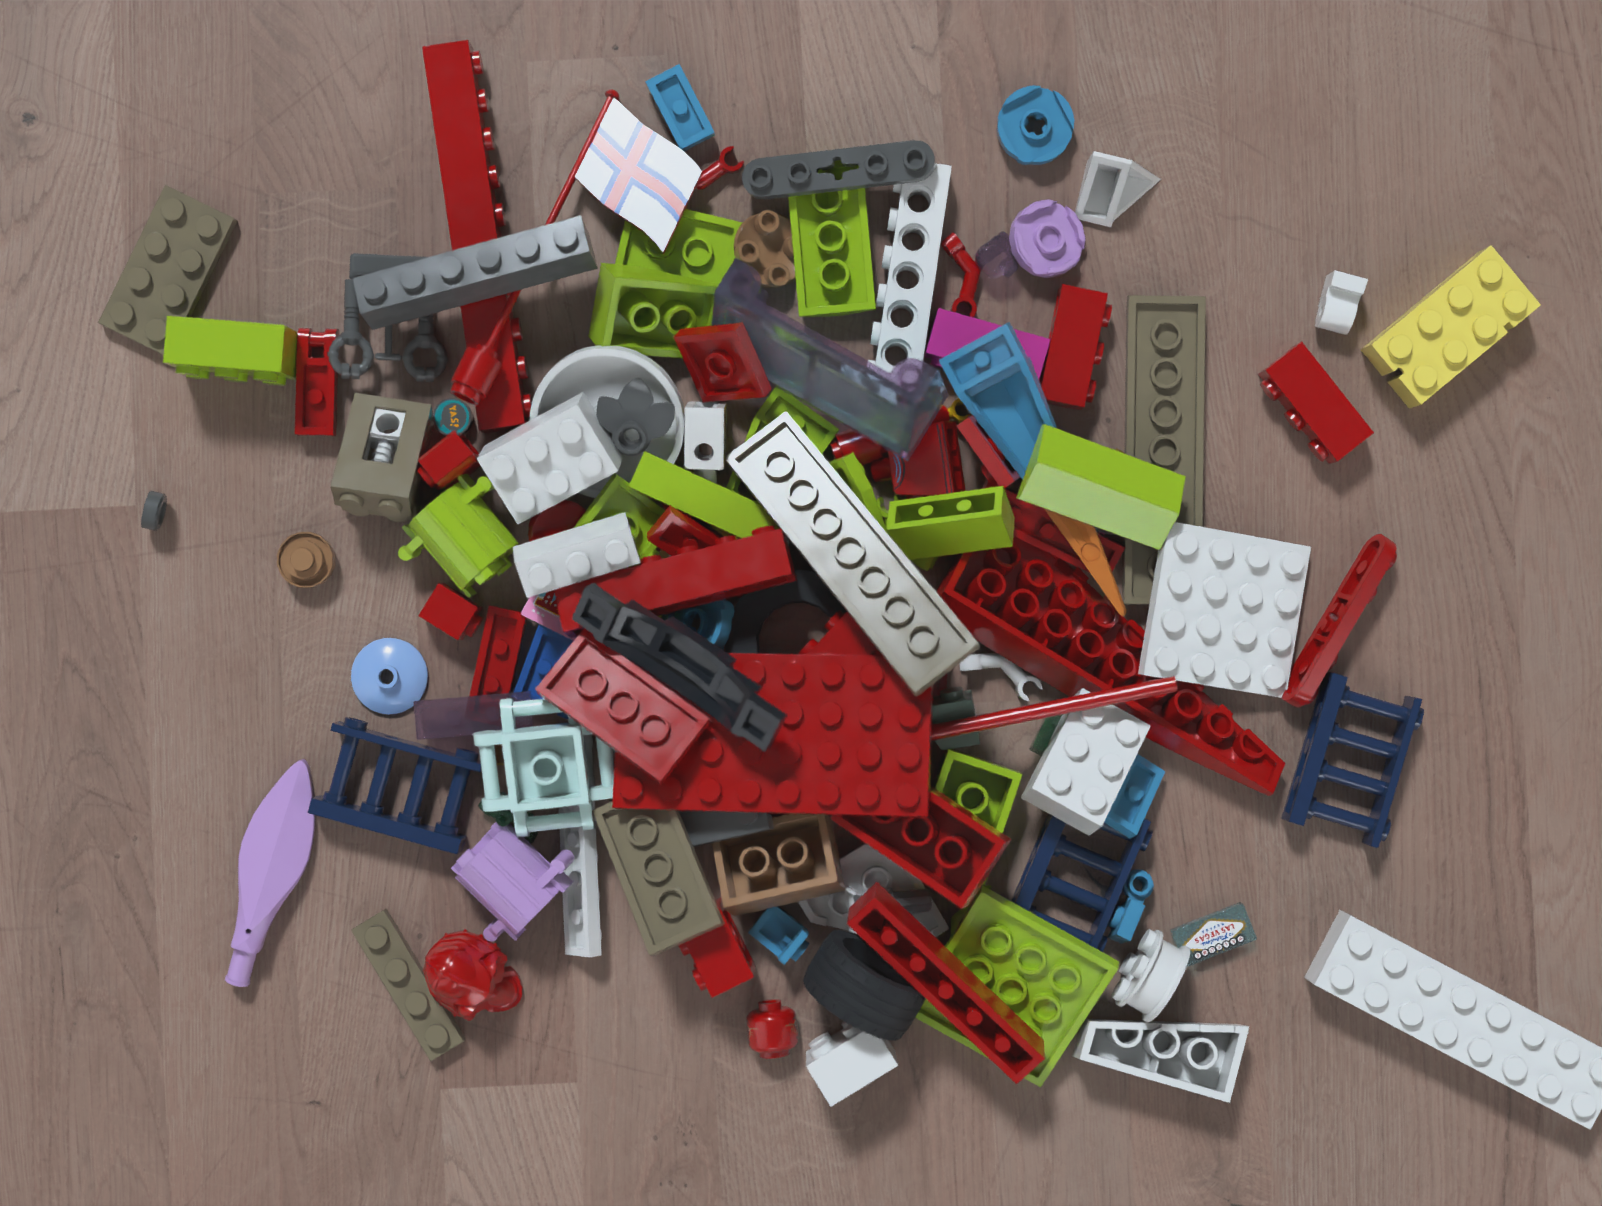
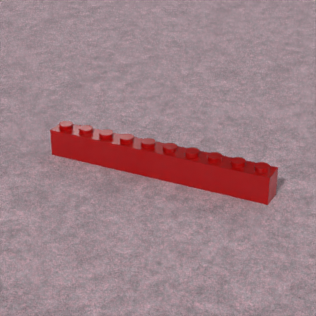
[422,40,532,433]

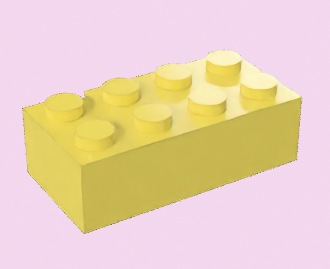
[1361,245,1541,408]

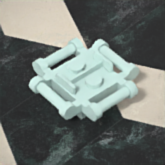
[473,698,614,837]

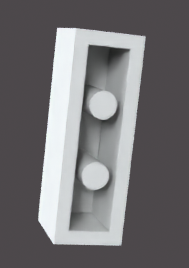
[513,512,641,598]

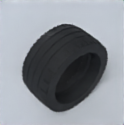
[803,930,926,1041]

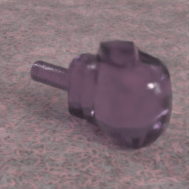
[975,231,1018,279]

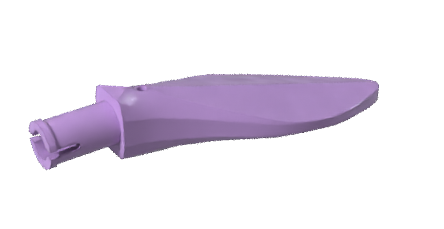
[225,759,315,987]

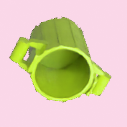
[398,474,519,598]

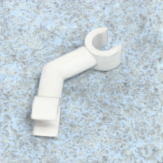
[960,653,1042,701]

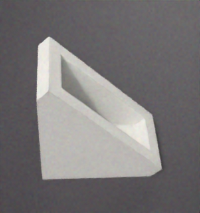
[1075,151,1161,227]

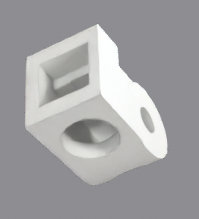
[1315,270,1368,335]

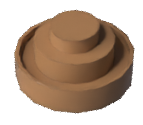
[277,532,335,588]

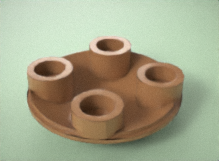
[734,210,796,288]

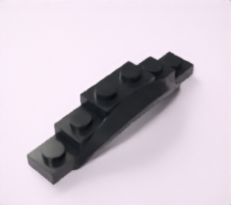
[571,583,788,751]

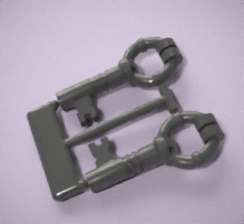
[328,253,448,382]

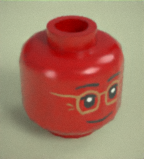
[746,999,798,1059]

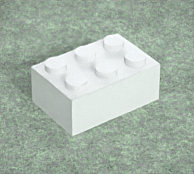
[477,392,623,524]
[1021,688,1151,835]

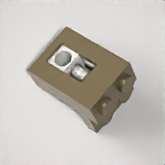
[330,393,434,522]

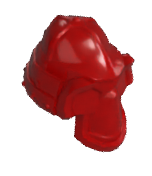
[423,929,523,1021]

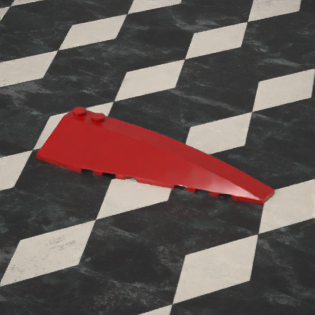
[936,536,1285,796]

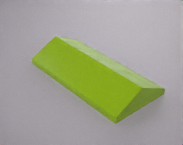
[788,160,876,317]
[1016,424,1186,550]

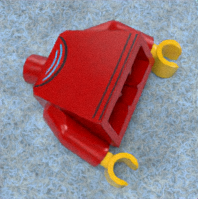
[871,398,972,499]

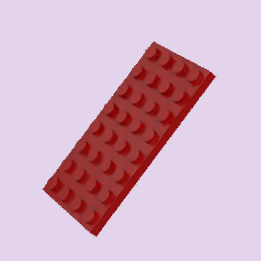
[612,653,933,818]

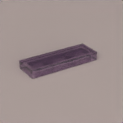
[413,691,534,740]

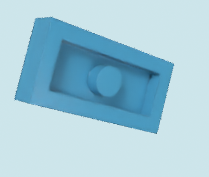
[645,64,715,151]
[1104,753,1165,839]

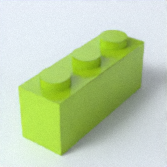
[886,486,1015,560]

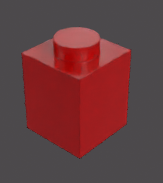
[418,583,483,640]

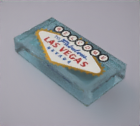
[1170,902,1257,967]

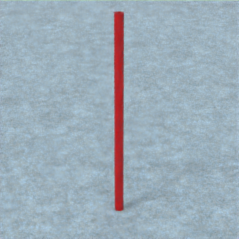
[931,676,1178,741]

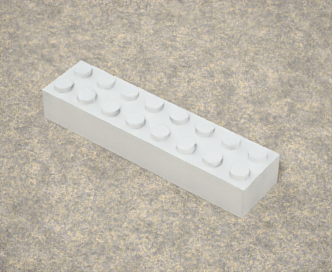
[1305,910,1602,1130]

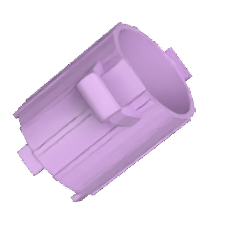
[451,818,574,942]

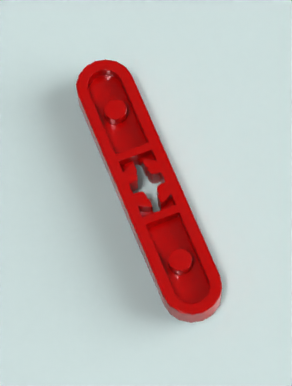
[1281,534,1397,708]

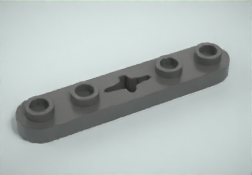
[742,140,936,200]

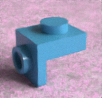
[748,906,810,965]

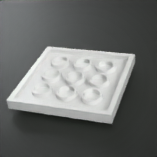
[1138,522,1311,698]

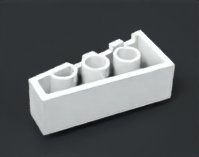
[1072,1019,1249,1103]

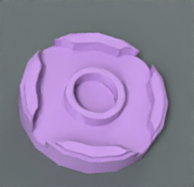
[1009,199,1085,278]

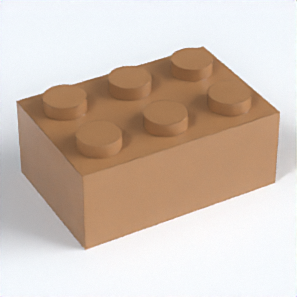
[712,814,846,916]

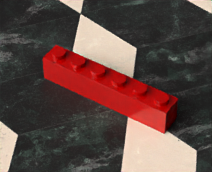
[554,526,797,638]
[847,882,1045,1084]

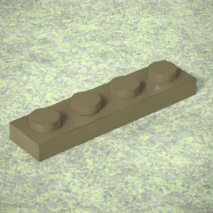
[351,908,466,1061]

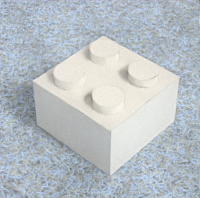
[806,1021,898,1106]

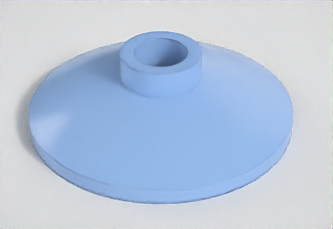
[351,638,428,714]

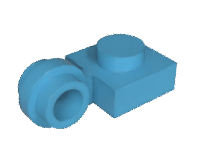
[1107,869,1154,944]

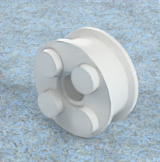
[1111,929,1190,1023]

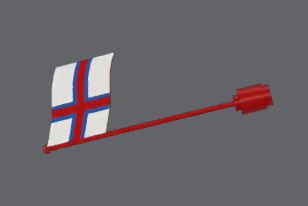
[450,89,703,406]

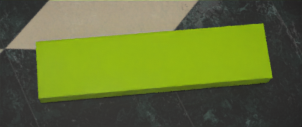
[628,451,780,539]

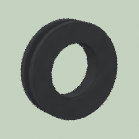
[725,569,847,654]

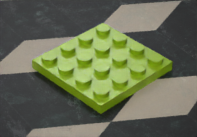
[915,885,1119,1088]

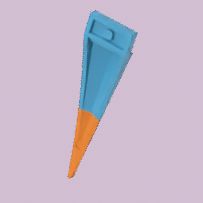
[939,322,1126,616]

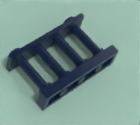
[1281,672,1424,848]
[308,717,482,854]
[1011,813,1153,952]

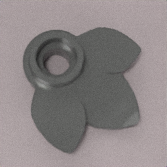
[596,378,675,455]

